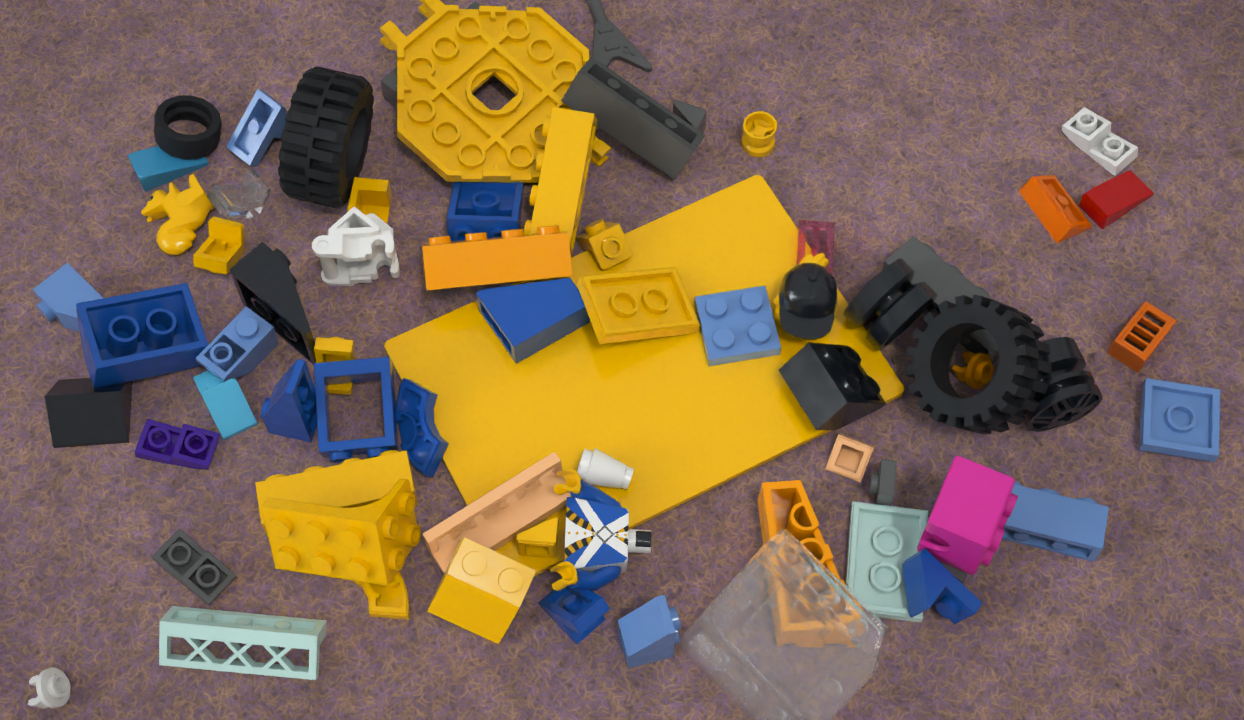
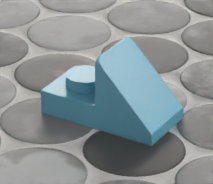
[193,370,258,440]

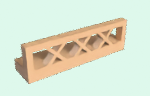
[422,451,572,574]

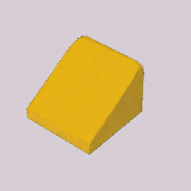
[516,517,560,558]

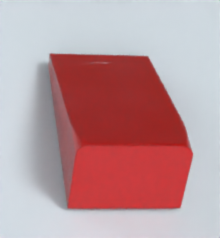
[1079,170,1154,229]

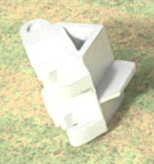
[312,206,400,286]

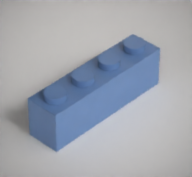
[1002,481,1109,562]

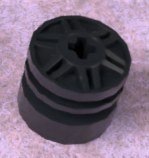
[1022,337,1103,432]

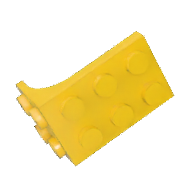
[261,478,421,586]

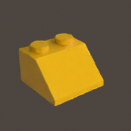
[426,537,536,644]

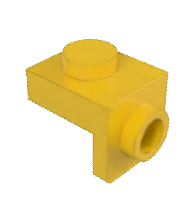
[193,216,245,275]
[576,219,632,270]
[314,337,356,395]

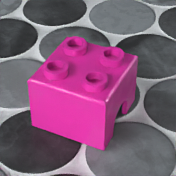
[917,456,1018,575]

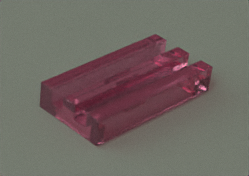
[796,220,835,275]

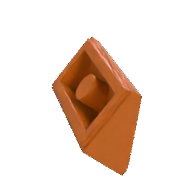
[1019,175,1092,243]

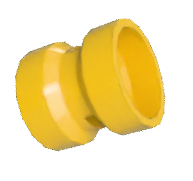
[741,111,777,157]

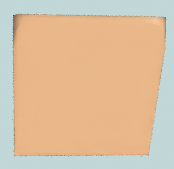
[825,433,875,483]

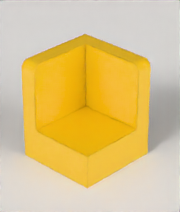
[347,177,393,224]

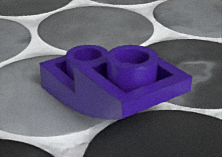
[135,419,220,470]

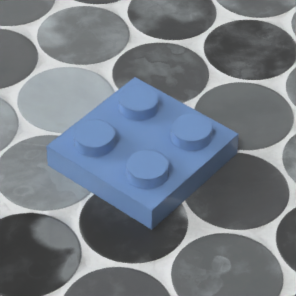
[694,286,781,366]
[1139,378,1220,462]

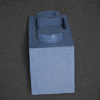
[196,306,278,382]
[618,595,681,669]

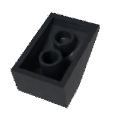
[230,242,316,365]

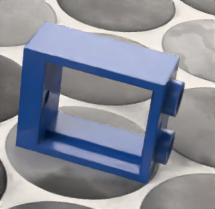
[314,357,399,463]

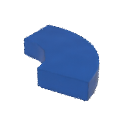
[396,378,449,477]

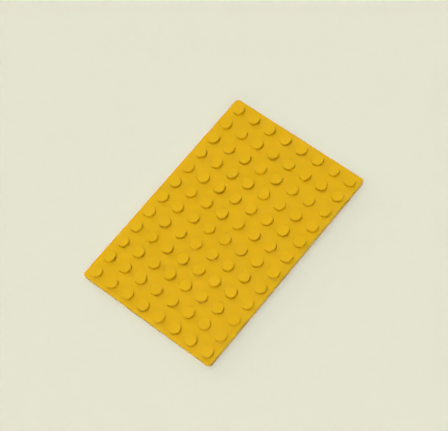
[384,175,904,577]

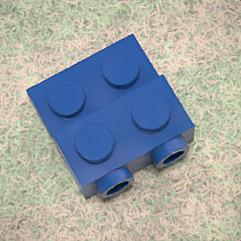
[447,182,524,241]

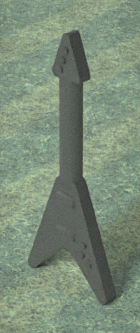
[587,0,652,72]

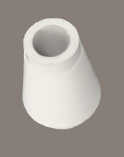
[577,448,634,490]

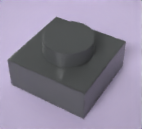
[868,459,897,506]

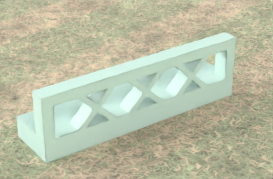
[159,606,327,680]

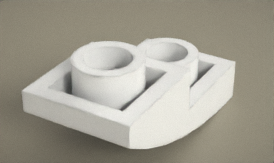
[1062,107,1138,176]

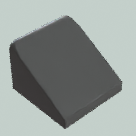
[673,100,707,133]

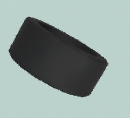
[154,95,221,159]

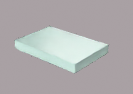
[845,501,928,622]

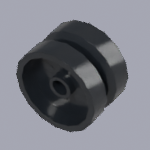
[843,258,938,351]

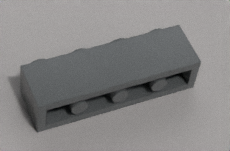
[561,57,705,180]
[882,236,999,365]

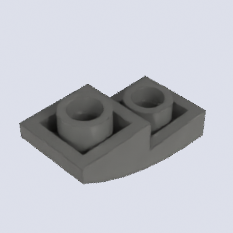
[152,528,237,605]

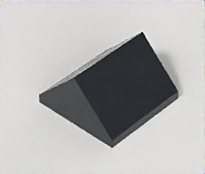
[44,378,133,448]

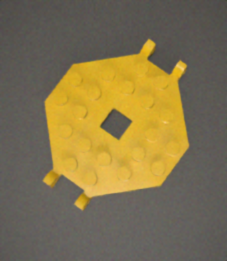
[380,0,611,183]

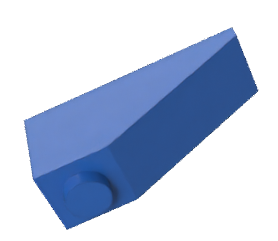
[261,359,317,443]

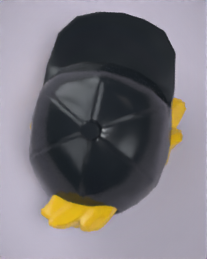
[773,253,838,341]

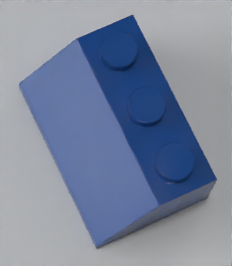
[76,283,208,389]

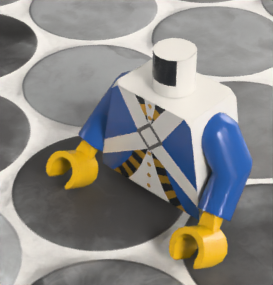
[550,468,651,591]

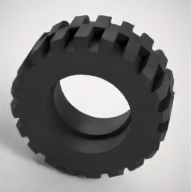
[278,66,374,208]

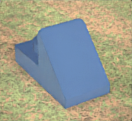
[226,89,286,166]

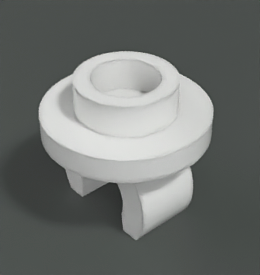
[28,667,71,709]

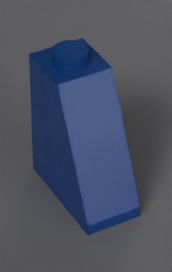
[476,278,590,364]

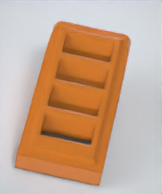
[1107,301,1177,373]

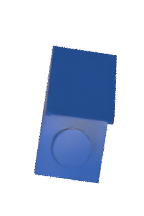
[902,548,982,624]
[538,586,610,645]

